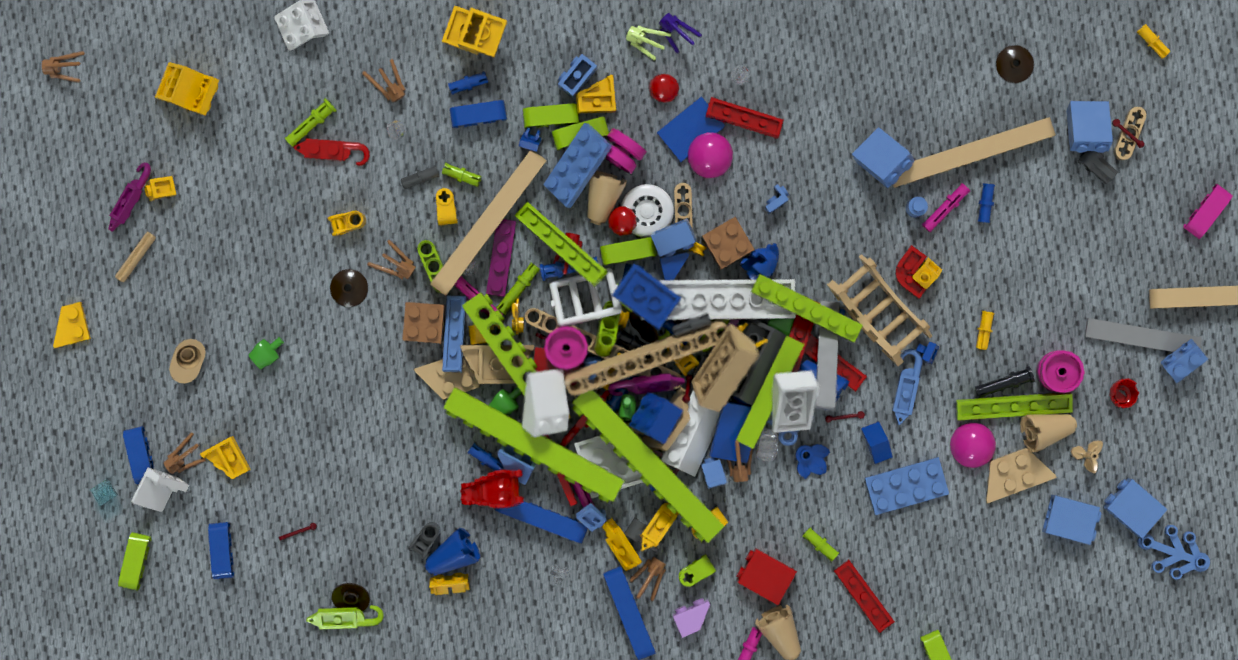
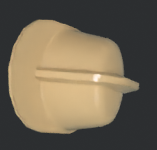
[169,339,206,384]

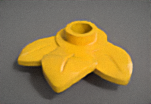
[512,299,524,335]

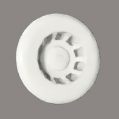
[621,184,674,238]

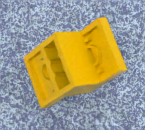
[442,5,508,58]
[155,62,219,116]

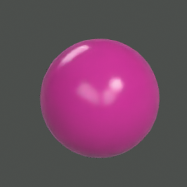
[688,132,733,178]
[950,422,996,468]

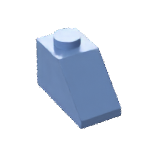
[497,444,536,485]
[701,457,727,488]

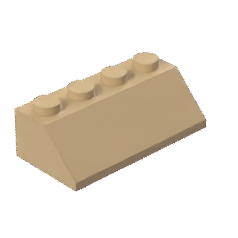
[691,324,759,412]

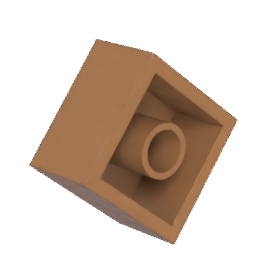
[701,217,755,270]
[402,302,446,344]

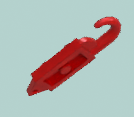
[293,138,370,166]
[560,390,610,447]

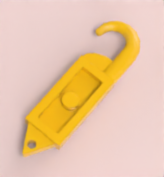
[640,503,679,551]

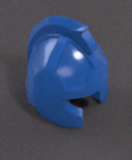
[740,243,779,280]

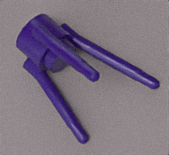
[659,13,702,53]

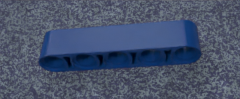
[494,501,588,544]
[603,566,656,660]

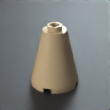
[587,171,627,225]
[1020,414,1077,453]
[755,605,801,660]

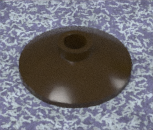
[996,45,1034,83]
[330,269,368,307]
[629,311,658,343]
[331,583,370,611]

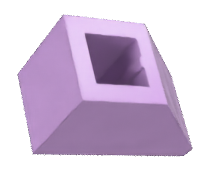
[673,598,710,638]

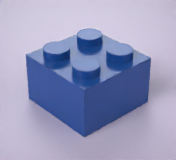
[629,392,683,444]

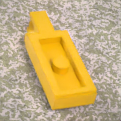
[602,518,642,571]

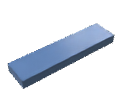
[442,296,467,373]

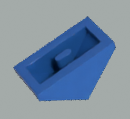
[660,253,690,280]
[861,422,893,464]

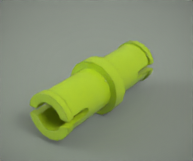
[442,163,482,187]
[802,527,839,562]

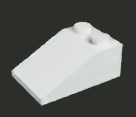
[522,369,569,437]
[772,371,819,433]

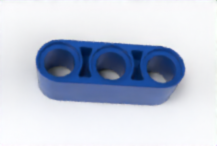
[450,100,507,128]
[123,426,154,485]
[208,522,234,579]

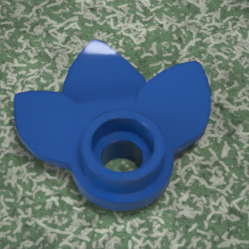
[795,444,830,479]

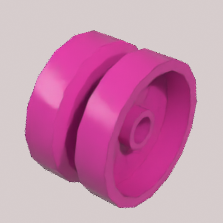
[605,128,647,174]
[545,326,588,369]
[1036,350,1085,393]

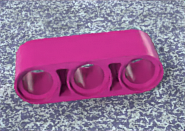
[1183,184,1233,239]

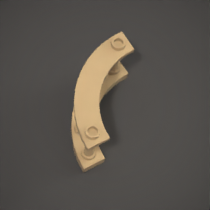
[827,254,932,366]

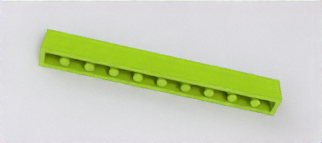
[443,388,625,503]
[572,390,724,543]

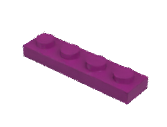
[486,219,516,297]

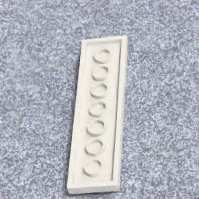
[641,279,795,320]

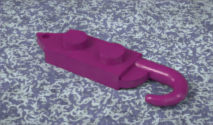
[108,162,151,232]
[608,373,685,396]

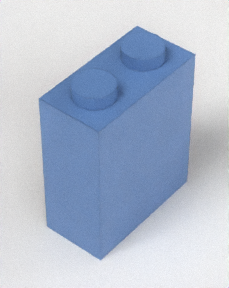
[1067,101,1113,153]
[852,127,915,188]
[1103,478,1168,539]
[1042,495,1101,545]

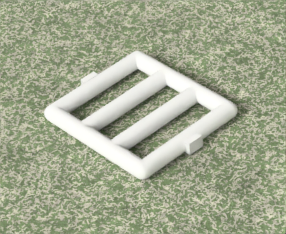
[549,268,622,327]

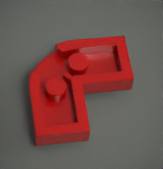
[895,245,927,299]

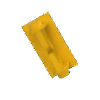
[429,572,470,595]

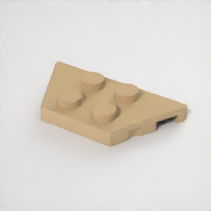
[460,345,534,384]
[414,355,480,400]
[642,386,690,451]
[986,448,1057,503]

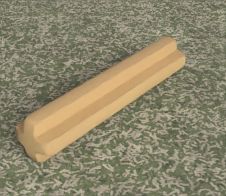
[115,232,156,282]

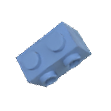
[558,54,597,99]
[651,218,696,257]
[1161,339,1209,383]

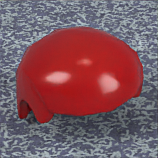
[648,74,679,103]
[608,206,637,236]
[1109,378,1139,409]

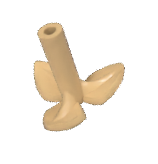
[1071,441,1103,474]

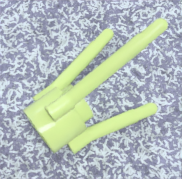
[626,26,671,60]

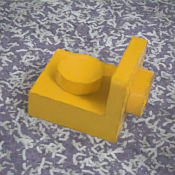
[144,176,176,201]
[912,257,942,289]

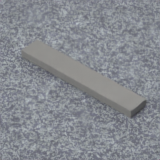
[815,301,840,411]
[1084,318,1202,352]

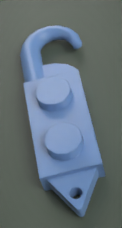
[892,349,923,425]

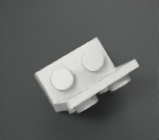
[274,0,330,51]
[131,467,189,512]

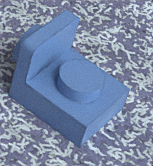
[765,184,789,214]
[576,503,606,532]

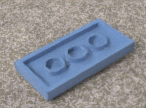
[543,123,612,208]
[864,457,949,515]

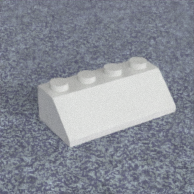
[661,391,720,477]

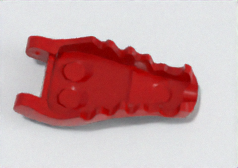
[460,470,524,508]

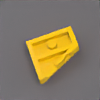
[576,75,616,113]
[53,302,91,348]
[200,436,251,479]

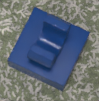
[519,127,542,152]
[916,341,940,364]

